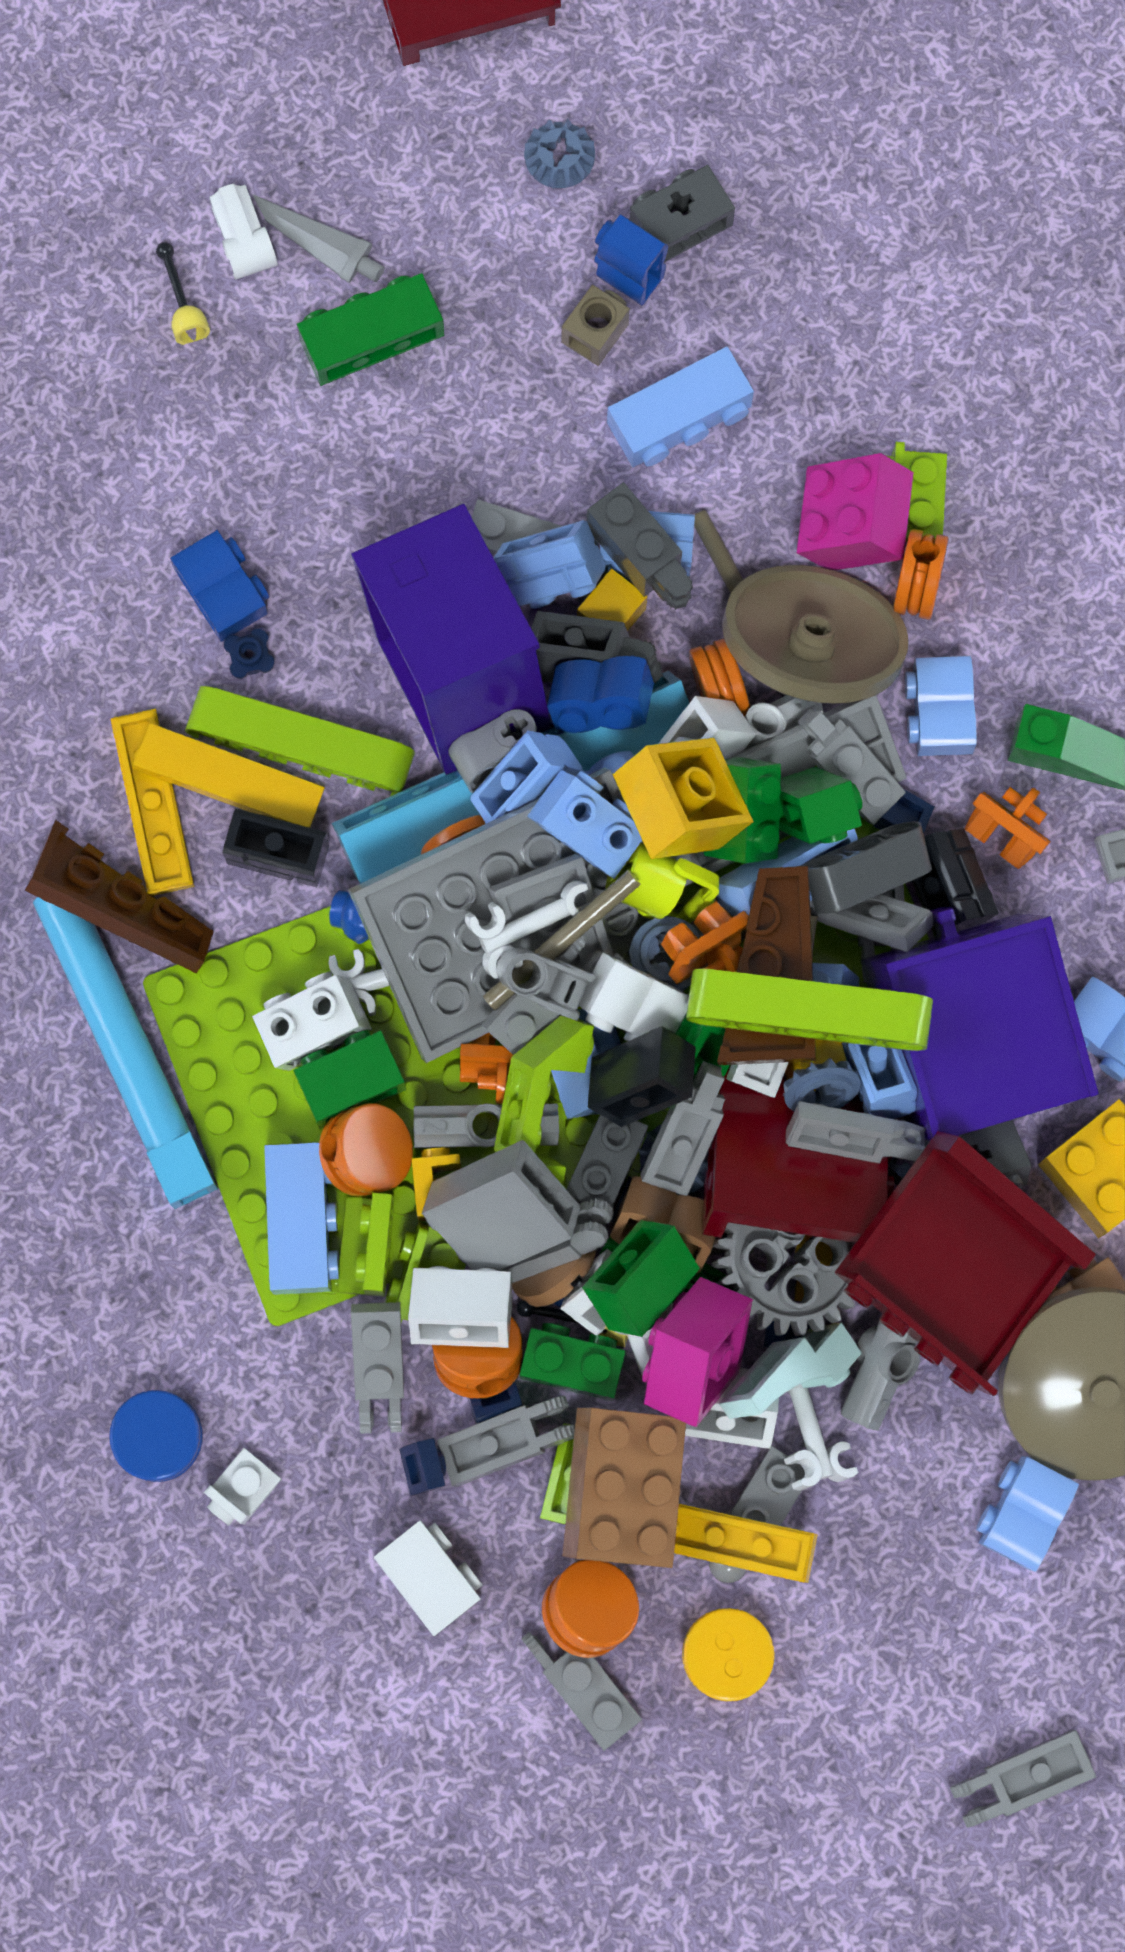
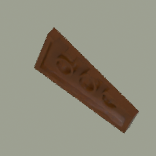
[25,819,214,974]
[717,866,816,1065]

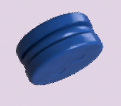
[109,1390,203,1482]

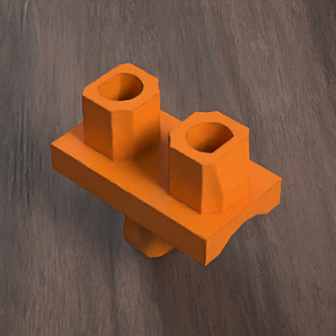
[965,787,1051,869]
[661,901,749,984]
[460,1033,513,1104]

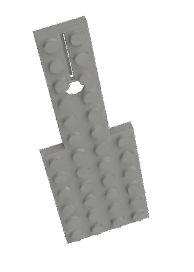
[348,695,907,1063]

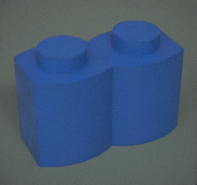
[594,214,668,306]
[170,530,270,642]
[547,656,654,733]

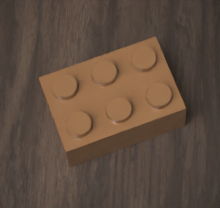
[562,1408,686,1568]

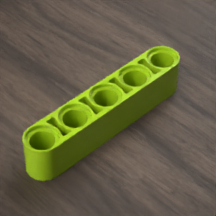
[185,686,415,796]
[686,969,933,1051]

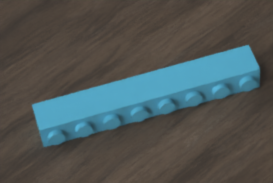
[332,670,689,884]

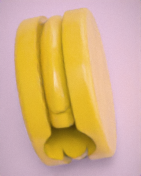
[682,1608,774,1701]

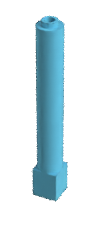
[33,897,218,1209]

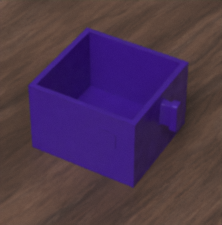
[351,503,554,775]
[860,907,1099,1141]

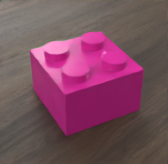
[796,453,914,570]
[642,1277,753,1427]

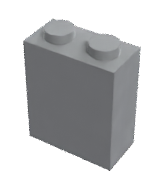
[421,1140,581,1271]

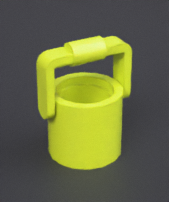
[605,842,719,924]

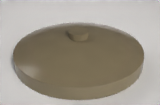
[722,565,908,704]
[998,1287,1125,1480]

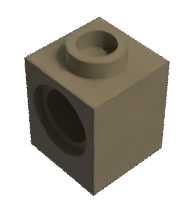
[561,284,630,366]

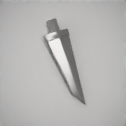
[252,194,385,283]

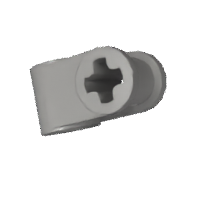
[448,710,537,793]
[496,947,596,1021]

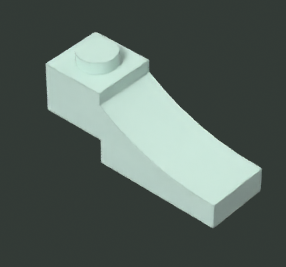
[719,1322,862,1419]

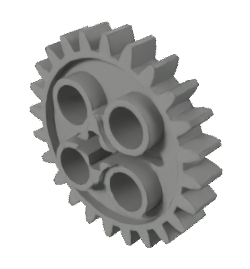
[712,1223,855,1336]

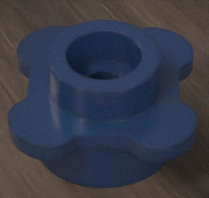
[224,629,275,679]

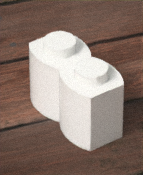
[579,953,689,1041]

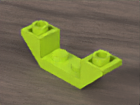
[494,1015,594,1189]

